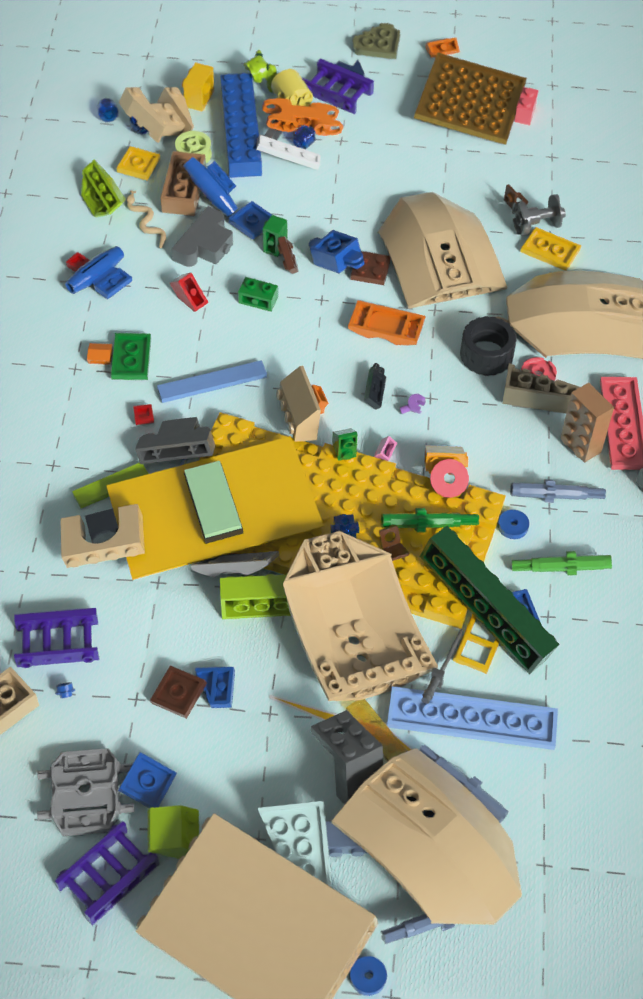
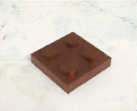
[351,251,391,285]
[150,665,207,719]

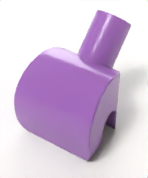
[399,393,426,414]

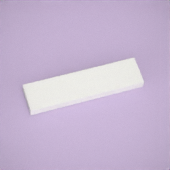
[257,135,321,170]

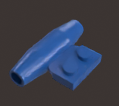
[183,157,238,217]
[65,246,132,300]

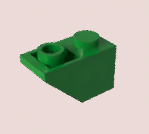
[332,428,358,461]

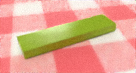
[72,462,149,509]

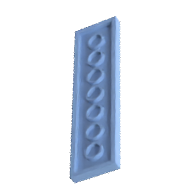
[387,686,558,750]

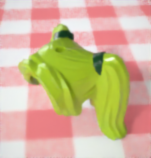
[243,50,277,93]

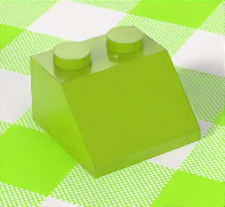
[147,805,199,859]

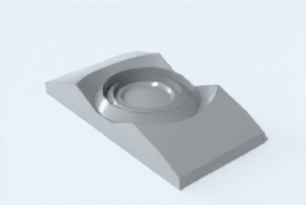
[191,551,279,577]

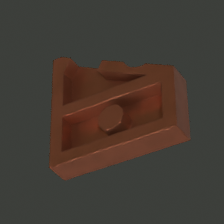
[277,236,299,274]

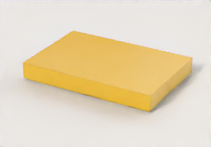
[520,227,581,271]

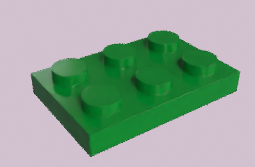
[111,333,151,380]

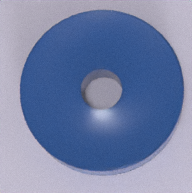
[498,509,530,539]
[350,956,387,996]

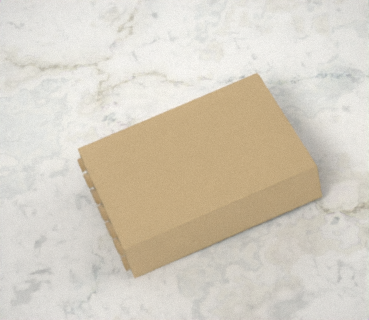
[135,813,378,999]

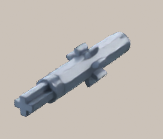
[510,479,606,503]
[419,745,509,823]
[381,914,456,944]

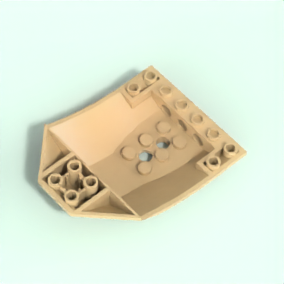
[378,192,507,309]
[506,271,643,359]
[283,531,438,701]
[332,748,522,925]

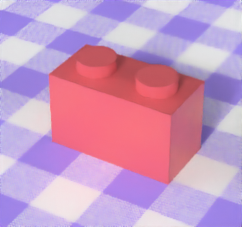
[515,87,539,125]

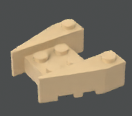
[119,87,194,143]

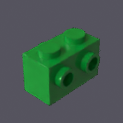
[263,215,288,257]
[238,277,278,312]

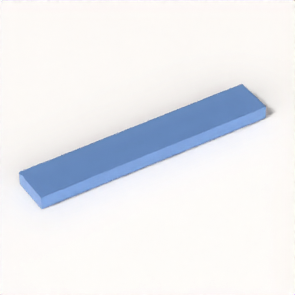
[157,360,267,403]

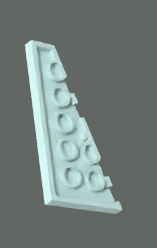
[257,801,332,888]

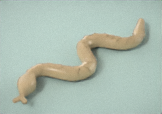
[127,190,166,248]

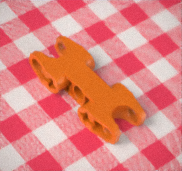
[262,98,343,136]

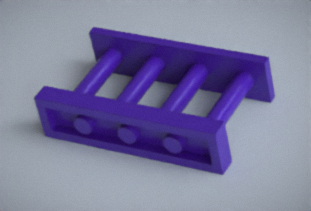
[302,58,374,115]
[14,608,100,668]
[55,821,160,926]

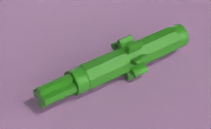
[512,551,612,576]

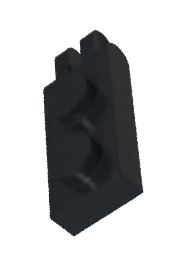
[364,363,386,410]

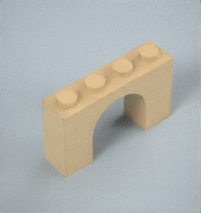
[61,504,145,568]

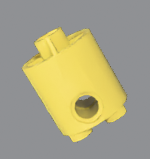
[271,69,313,107]

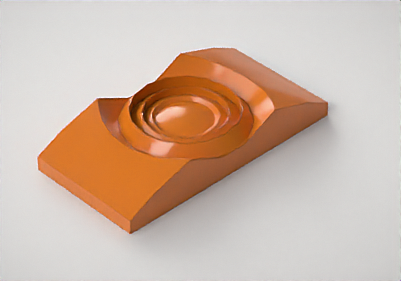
[348,300,426,345]

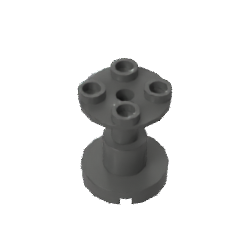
[512,194,566,236]

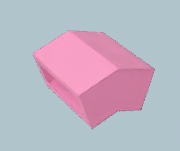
[373,436,397,461]

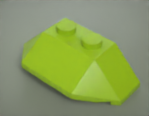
[81,159,126,218]

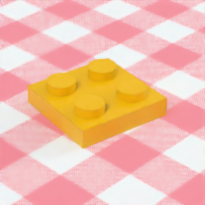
[117,146,160,180]

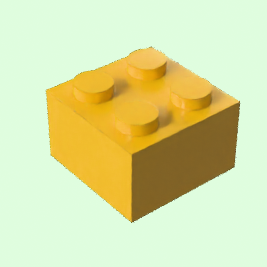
[182,62,214,112]

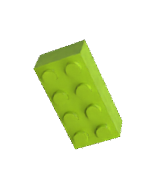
[220,574,291,619]

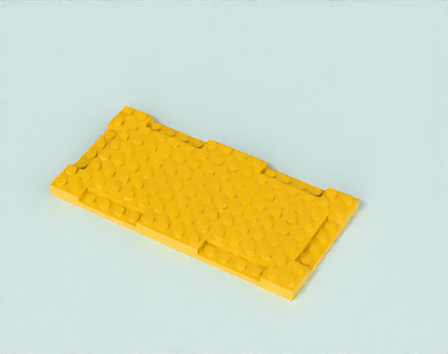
[199,412,506,629]

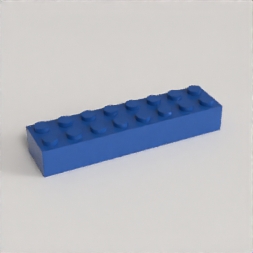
[220,73,262,178]

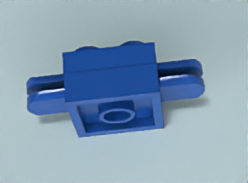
[308,230,365,274]

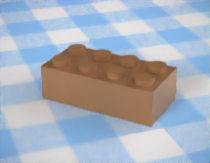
[161,151,206,216]
[560,382,614,463]

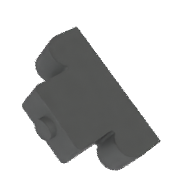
[172,206,233,267]
[135,417,215,464]

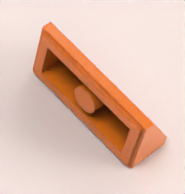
[425,37,460,58]

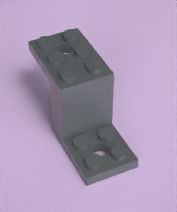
[311,710,383,805]

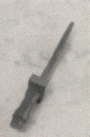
[421,629,463,704]

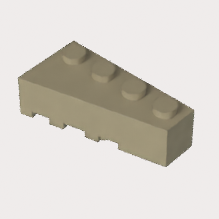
[502,363,580,414]

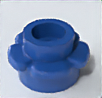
[55,682,76,698]

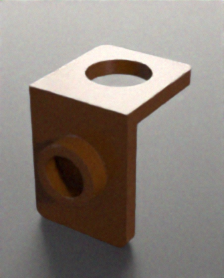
[504,184,528,209]
[379,525,409,561]

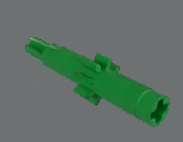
[381,508,479,532]

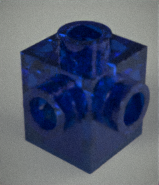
[330,514,359,538]

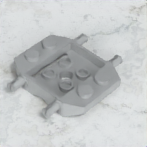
[37,748,134,836]

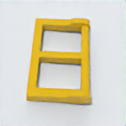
[453,614,500,674]

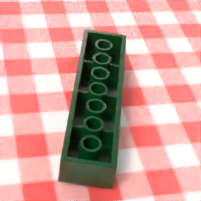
[419,526,560,675]

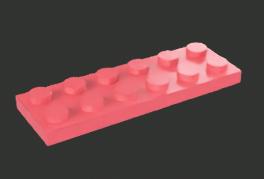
[600,377,643,470]

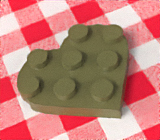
[353,23,400,59]

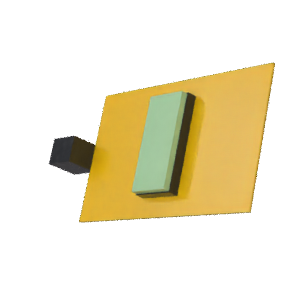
[85,436,324,580]

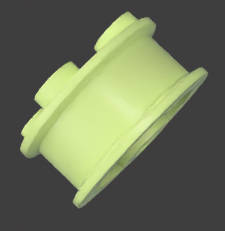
[175,131,212,164]

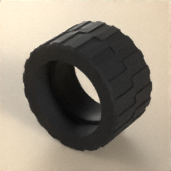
[460,316,517,376]

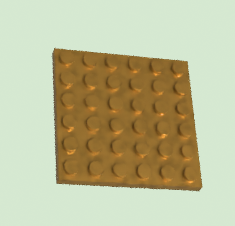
[414,52,527,145]

